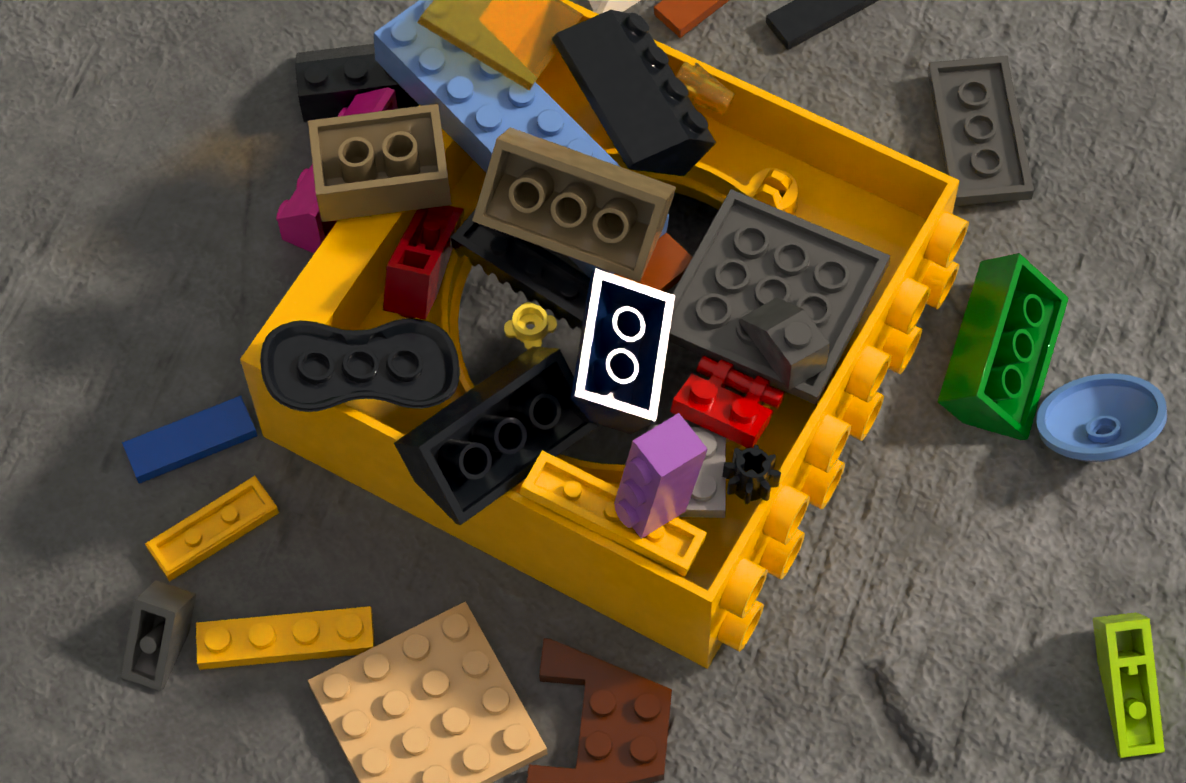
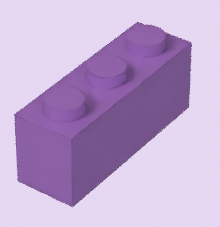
[614,413,708,539]

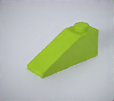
[1093,612,1165,758]

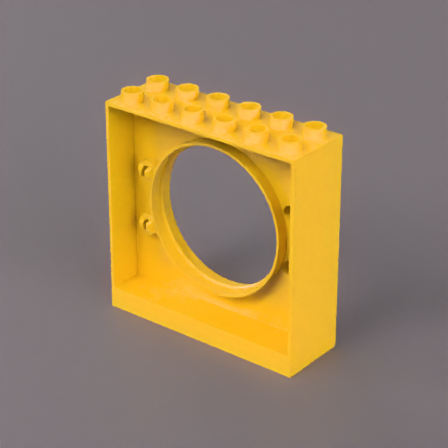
[240,0,969,669]

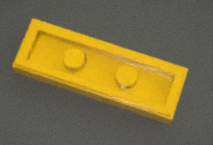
[145,475,279,582]

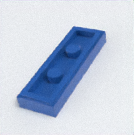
[122,395,258,484]

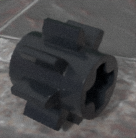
[722,445,781,505]

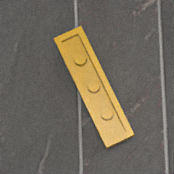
[520,450,707,577]
[196,606,375,670]

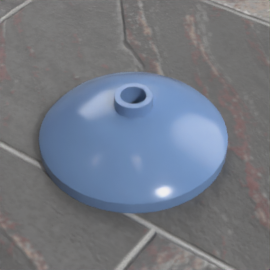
[1036,373,1167,462]

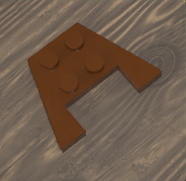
[527,638,672,783]

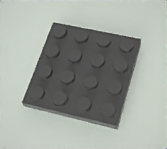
[668,189,890,405]

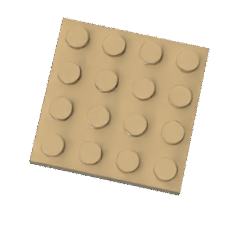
[307,601,548,783]

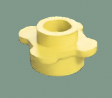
[504,302,557,350]

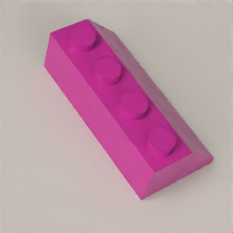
[276,87,398,253]

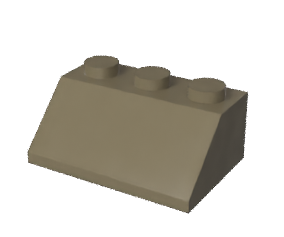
[308,104,452,222]

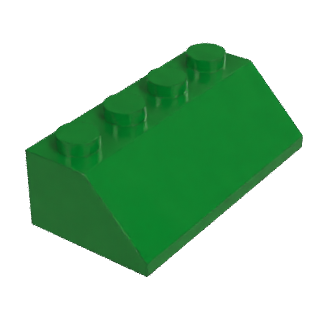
[937,253,1069,440]

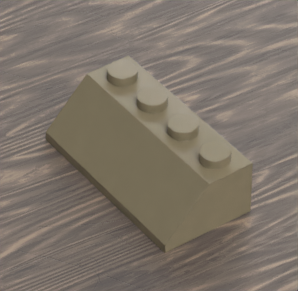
[472,127,676,282]

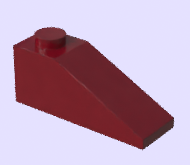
[383,205,464,320]

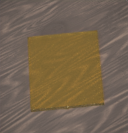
[417,0,583,91]

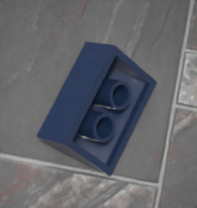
[571,269,675,434]

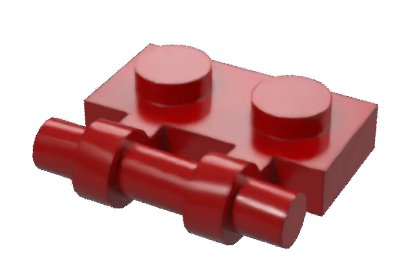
[670,356,785,448]

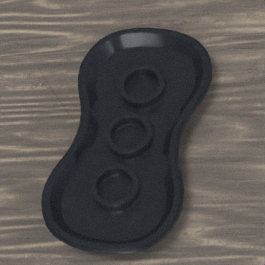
[260,318,460,412]

